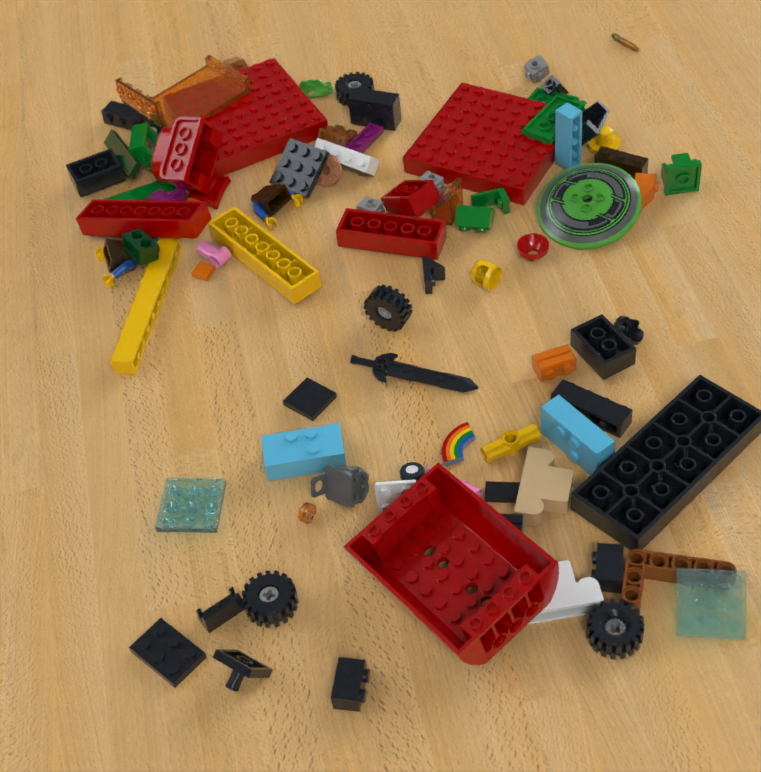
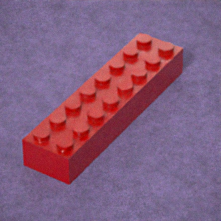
[76,199,212,239]

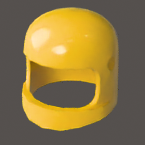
[470,260,503,291]

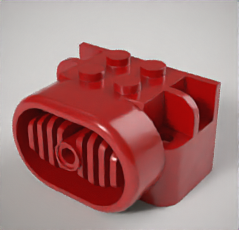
[151,117,224,195]

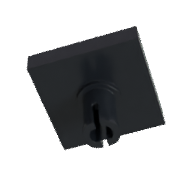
[212,649,273,691]

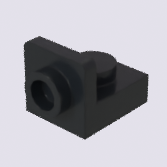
[541,75,569,95]

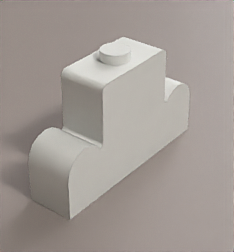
[527,560,604,625]

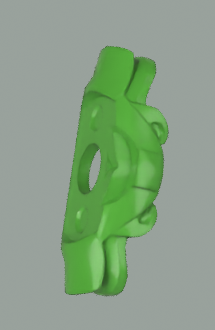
[299,79,333,98]

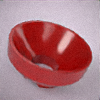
[517,233,549,261]

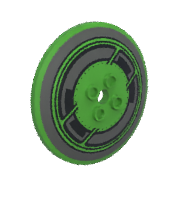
[537,163,642,250]

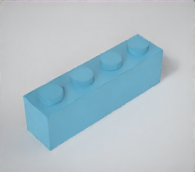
[555,102,582,170]

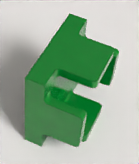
[661,153,702,196]

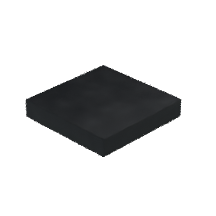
[283,377,337,421]

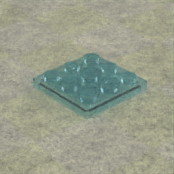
[155,478,226,533]
[676,568,746,640]

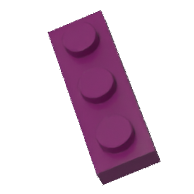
[345,123,384,153]

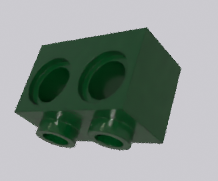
[122,228,160,266]

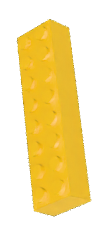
[208,206,322,305]

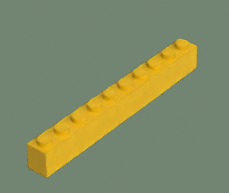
[110,237,183,375]

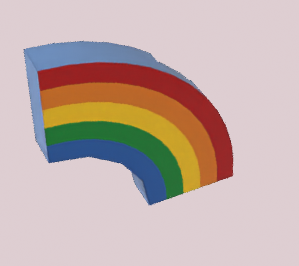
[442,422,475,466]

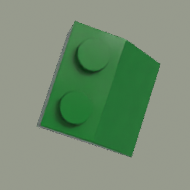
[455,205,495,232]

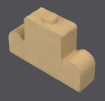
[514,446,576,527]

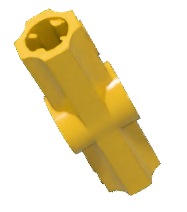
[480,424,541,463]

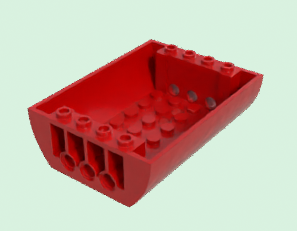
[343,462,559,665]

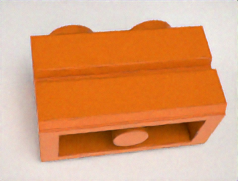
[532,344,577,382]

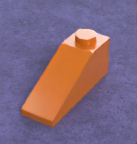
[635,173,659,211]

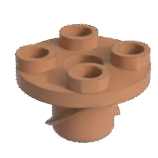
[316,154,342,187]

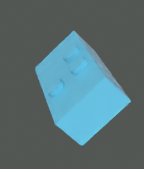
[541,395,615,475]
[261,423,346,481]

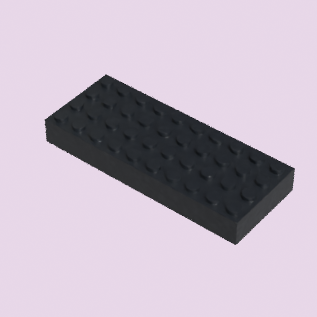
[570,375,761,550]

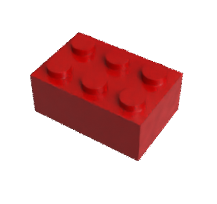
[380,180,442,217]

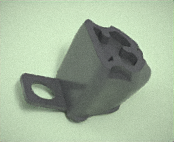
[311,465,369,508]

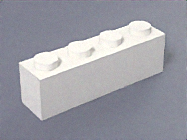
[314,138,380,176]

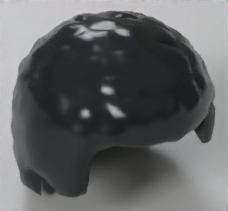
[613,316,644,345]

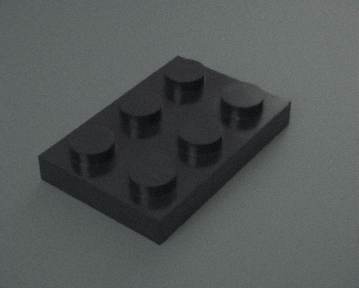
[129,618,207,688]

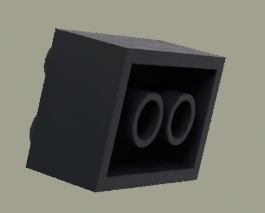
[348,87,402,131]
[66,148,126,198]
[570,314,636,380]

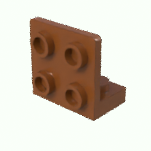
[318,125,358,147]

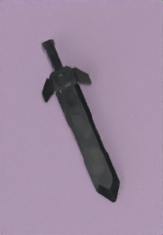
[350,353,479,393]

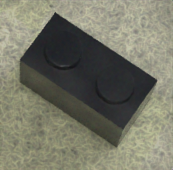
[591,543,624,593]
[331,657,370,712]

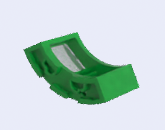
[129,122,159,171]

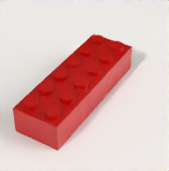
[336,208,447,260]

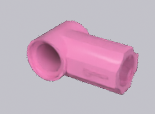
[197,240,232,268]

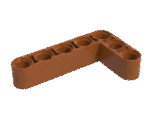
[621,549,737,611]

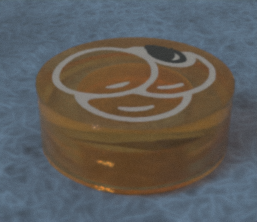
[299,502,317,524]

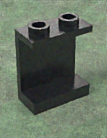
[582,100,610,146]

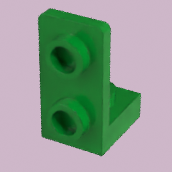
[471,187,510,215]

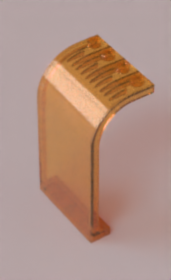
[115,55,251,129]

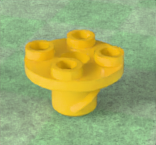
[588,125,621,156]

